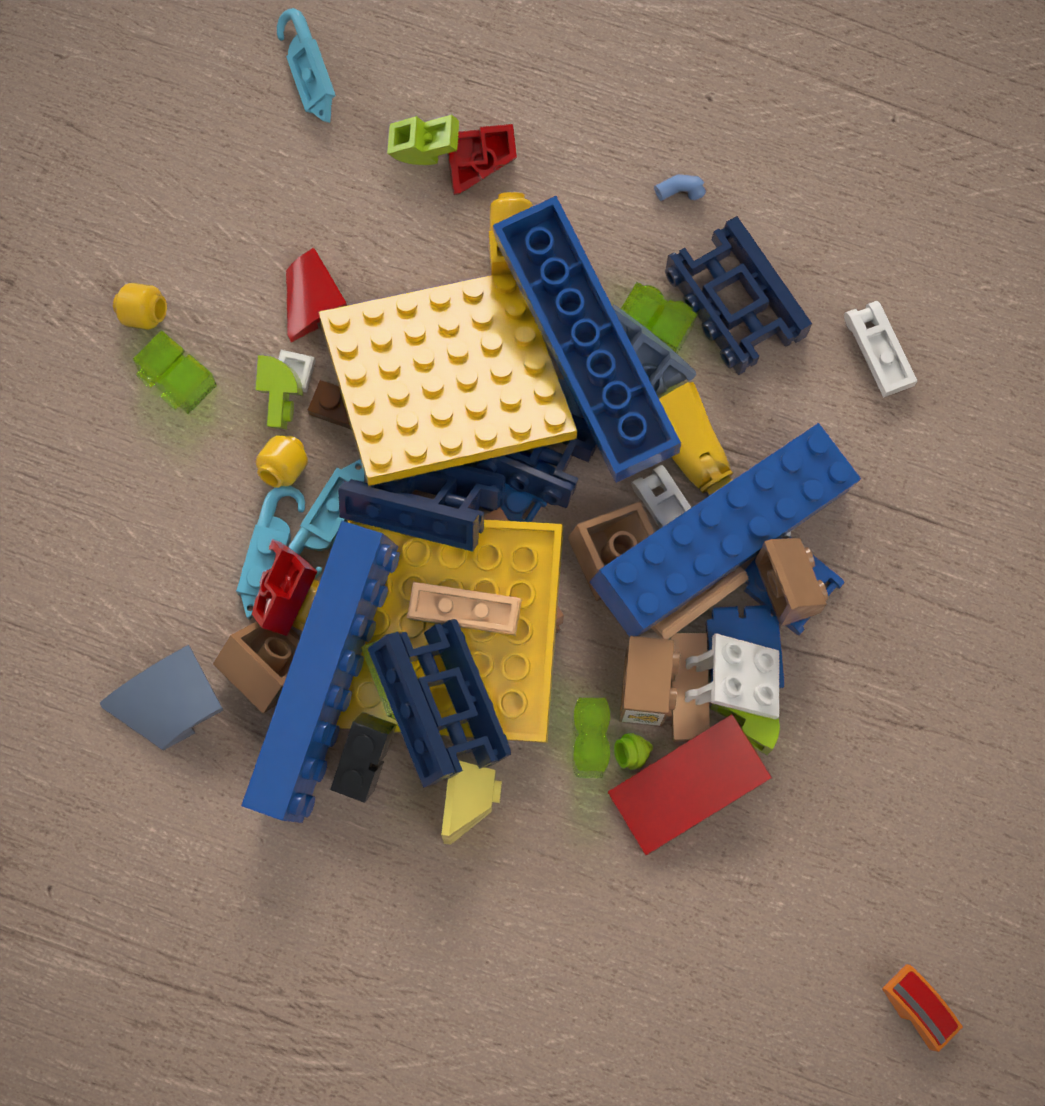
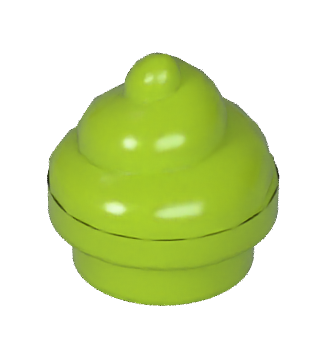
[614,733,653,770]

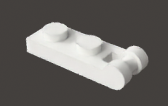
[844,301,917,398]
[631,465,691,528]

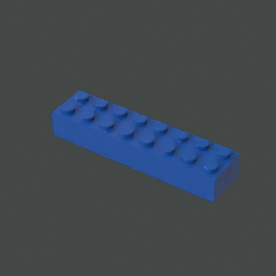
[493,196,681,483]
[590,423,861,637]
[241,520,400,823]

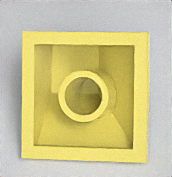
[441,761,502,845]

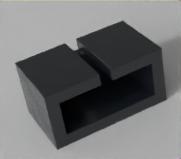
[330,712,397,803]

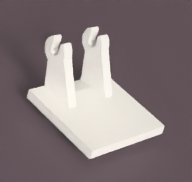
[685,634,779,719]

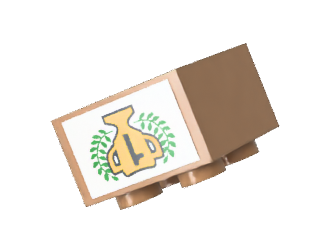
[619,636,680,726]

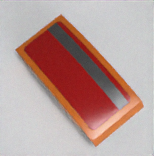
[882,964,963,1052]

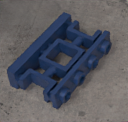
[665,216,812,375]
[463,413,597,508]
[338,465,505,552]
[367,619,511,788]

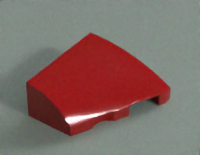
[447,124,517,195]
[286,248,347,343]
[252,539,317,636]

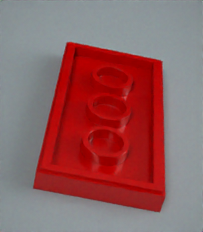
[608,714,772,855]

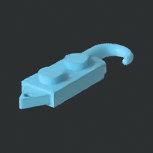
[277,8,336,123]
[289,459,365,579]
[236,486,305,619]

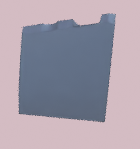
[612,304,696,396]
[100,645,223,751]

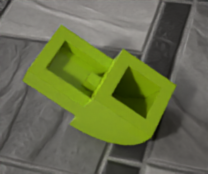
[387,114,459,165]
[255,355,303,429]
[710,703,780,756]

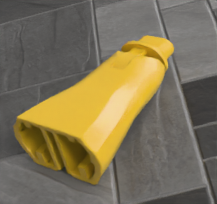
[659,382,733,495]

